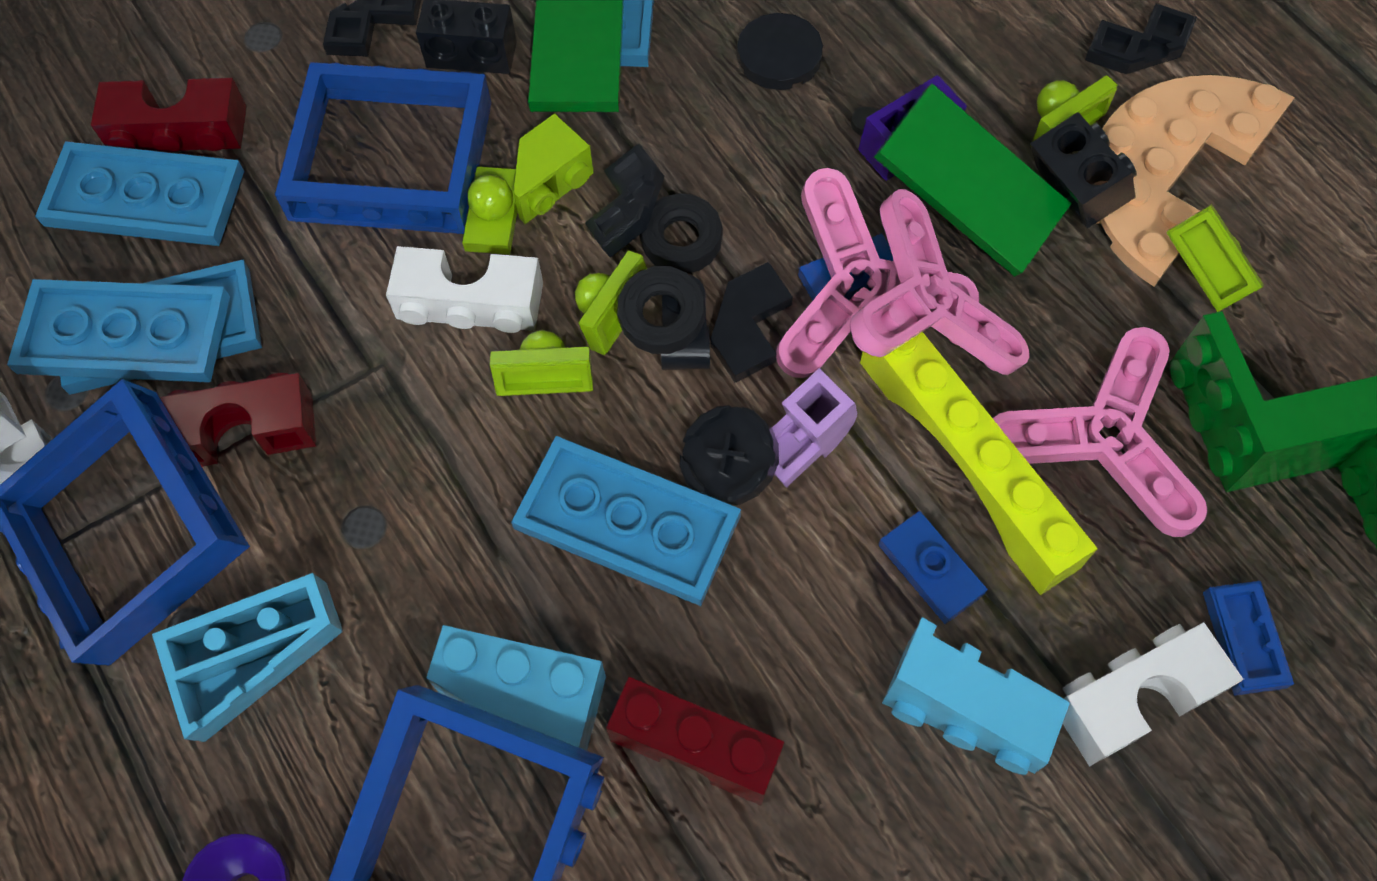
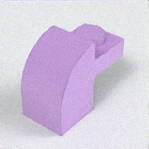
[772,368,857,488]

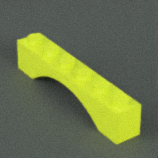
[860,332,1098,595]

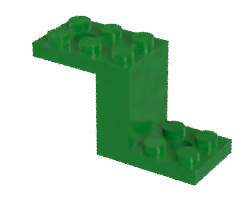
[1170,311,1377,548]

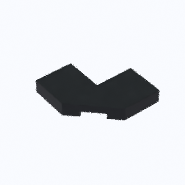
[323,0,421,57]
[1085,3,1197,74]
[585,144,665,258]
[711,262,793,383]

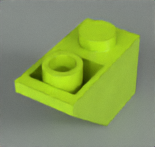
[513,113,594,224]

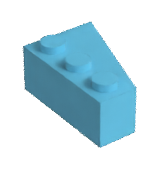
[152,573,343,742]
[882,617,1070,775]
[426,625,606,777]

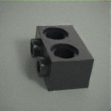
[416,0,517,74]
[1030,112,1137,229]

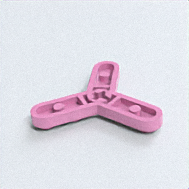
[776,168,979,378]
[850,189,1029,375]
[993,327,1207,537]

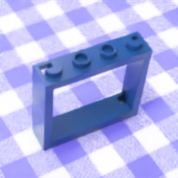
[275,62,492,234]
[0,379,250,666]
[328,685,605,881]

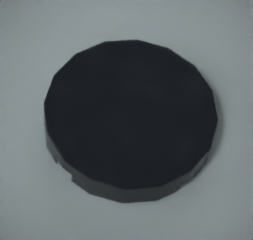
[737,13,823,90]
[680,405,779,505]

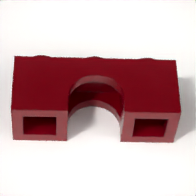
[91,78,247,153]
[159,373,316,467]
[606,677,785,806]

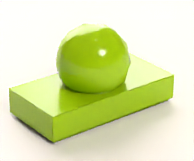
[1030,75,1118,147]
[462,166,518,255]
[1166,204,1264,312]
[575,250,647,355]
[490,330,593,396]

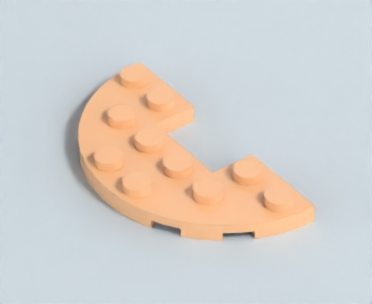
[1093,75,1295,287]

